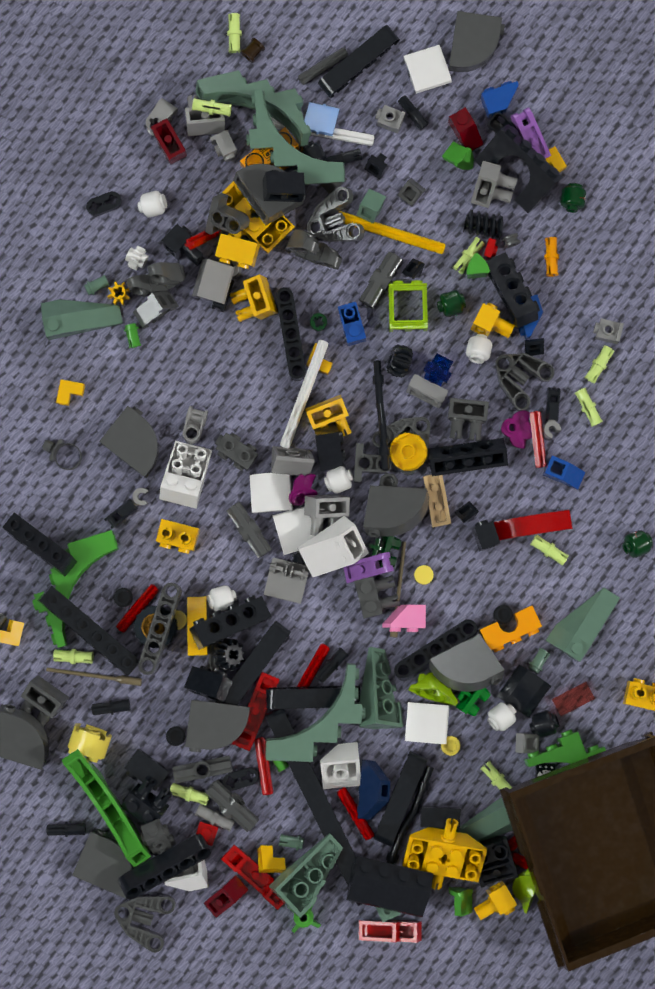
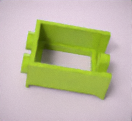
[388,280,428,332]

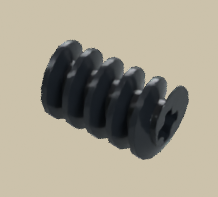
[463,209,504,240]

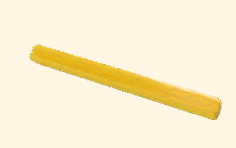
[338,211,446,254]

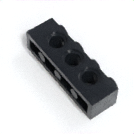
[486,252,540,329]
[428,438,508,476]
[2,512,77,576]
[189,595,271,650]

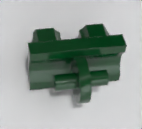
[368,536,402,567]

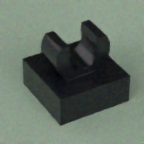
[364,153,387,180]

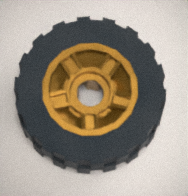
[134,606,178,648]

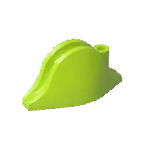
[408,672,458,706]
[512,869,536,914]

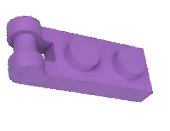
[511,107,551,159]
[343,552,394,583]

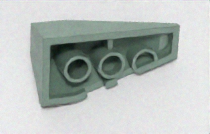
[41,299,123,340]
[545,588,620,662]
[359,647,403,729]
[456,797,513,842]
[268,833,343,918]

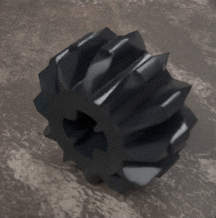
[386,344,413,378]
[212,638,246,671]

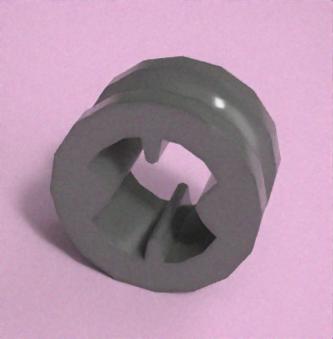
[502,233,521,248]

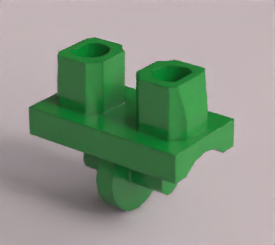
[456,688,491,716]

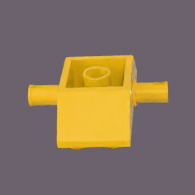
[222,181,295,254]
[402,818,487,890]

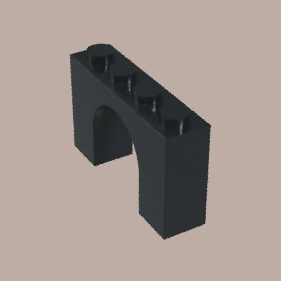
[474,124,563,213]

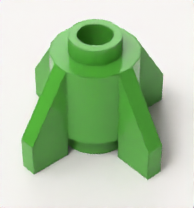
[287,901,321,933]

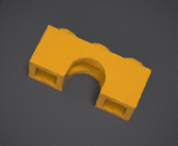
[479,606,542,653]

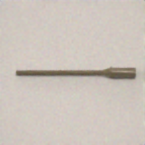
[390,542,406,638]
[46,668,142,686]

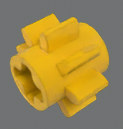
[108,282,130,306]

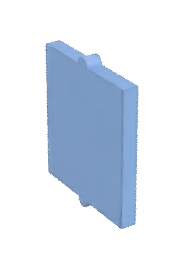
[304,102,339,136]

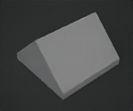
[192,259,235,304]
[271,446,315,476]

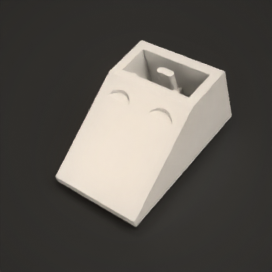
[159,441,212,509]
[297,516,369,577]

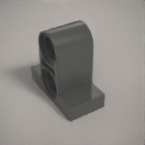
[205,193,250,235]
[133,291,179,329]
[354,443,392,483]

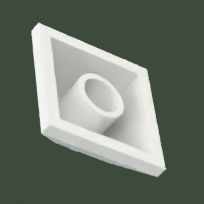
[320,742,361,789]
[164,860,208,891]

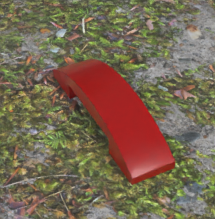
[494,510,573,540]
[232,672,280,751]
[221,844,284,910]

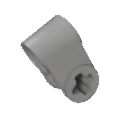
[146,98,178,136]
[183,406,208,444]

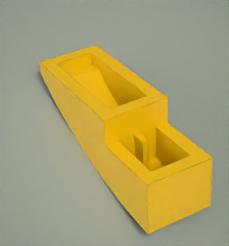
[187,596,208,656]

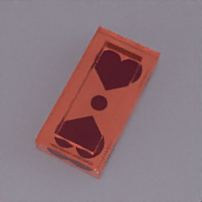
[552,681,595,716]

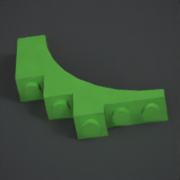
[32,530,119,648]
[524,729,606,767]
[62,749,151,868]

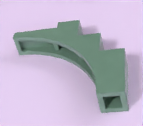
[195,70,311,146]
[246,89,345,185]
[265,663,366,762]

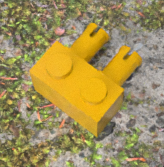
[215,234,260,269]
[230,274,278,322]
[471,303,515,338]
[305,394,352,436]
[156,519,200,554]
[623,678,655,711]
[474,881,517,920]

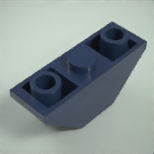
[357,760,391,820]

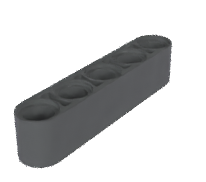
[138,583,182,675]

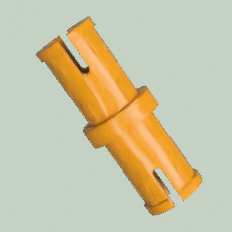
[544,237,559,277]

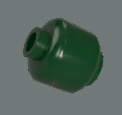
[560,183,586,213]
[437,290,466,317]
[622,530,653,558]

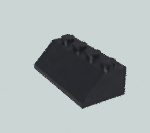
[346,856,433,917]

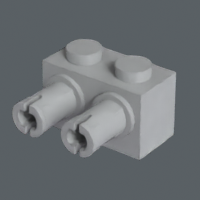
[185,95,225,136]
[471,161,518,208]
[304,494,350,536]

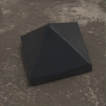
[402,258,425,279]
[525,338,544,356]
[454,501,479,523]

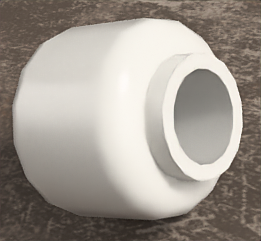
[138,191,167,218]
[466,334,492,364]
[324,466,354,494]
[207,585,237,612]
[487,702,516,731]

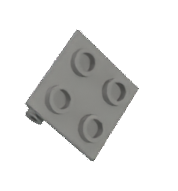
[264,558,309,604]

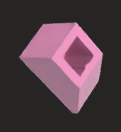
[382,604,426,632]

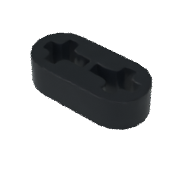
[86,191,122,217]
[222,767,259,791]

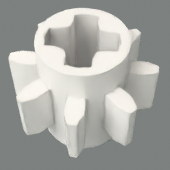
[125,245,149,271]

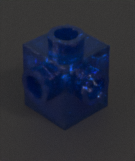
[423,353,453,387]

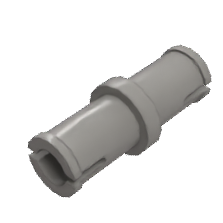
[195,804,235,832]

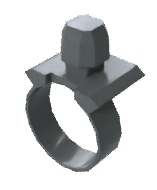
[42,439,82,470]

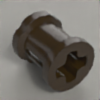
[240,38,265,63]

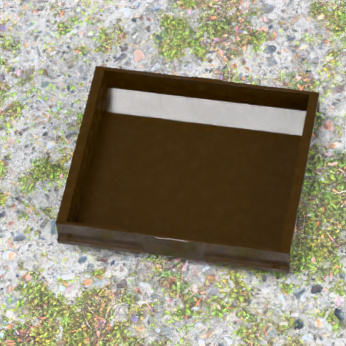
[500,732,655,972]

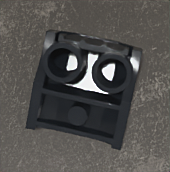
[497,664,551,718]
[479,836,519,888]

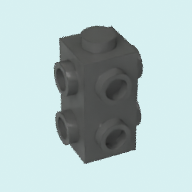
[215,432,258,471]
[140,819,176,857]

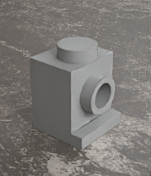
[375,105,406,134]
[210,130,238,162]
[593,318,624,344]

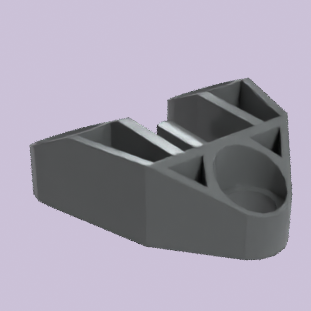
[307,187,365,243]
[285,230,343,270]
[126,262,186,297]
[495,353,554,411]
[372,417,430,476]
[114,895,176,953]

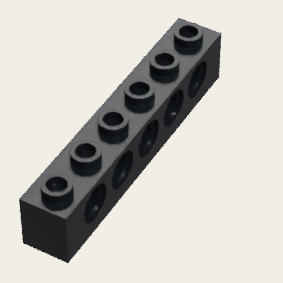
[37,586,140,676]

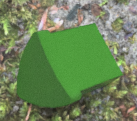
[442,142,474,170]
[466,253,490,279]
[449,887,473,917]

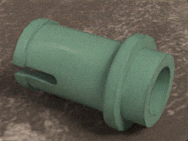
[84,275,109,295]
[528,648,550,674]
[279,834,304,851]

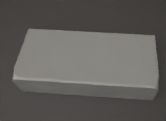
[406,374,448,409]

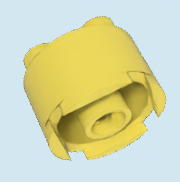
[67,723,112,763]

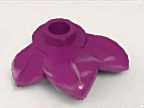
[501,411,532,449]
[289,474,318,506]

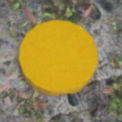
[389,433,428,471]

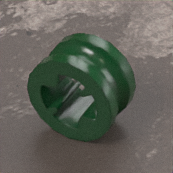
[310,313,327,331]

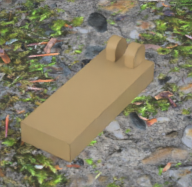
[423,475,451,527]

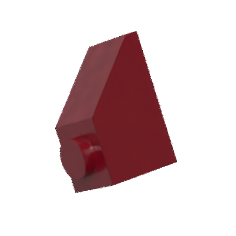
[448,107,483,151]
[150,118,187,165]
[204,875,249,918]

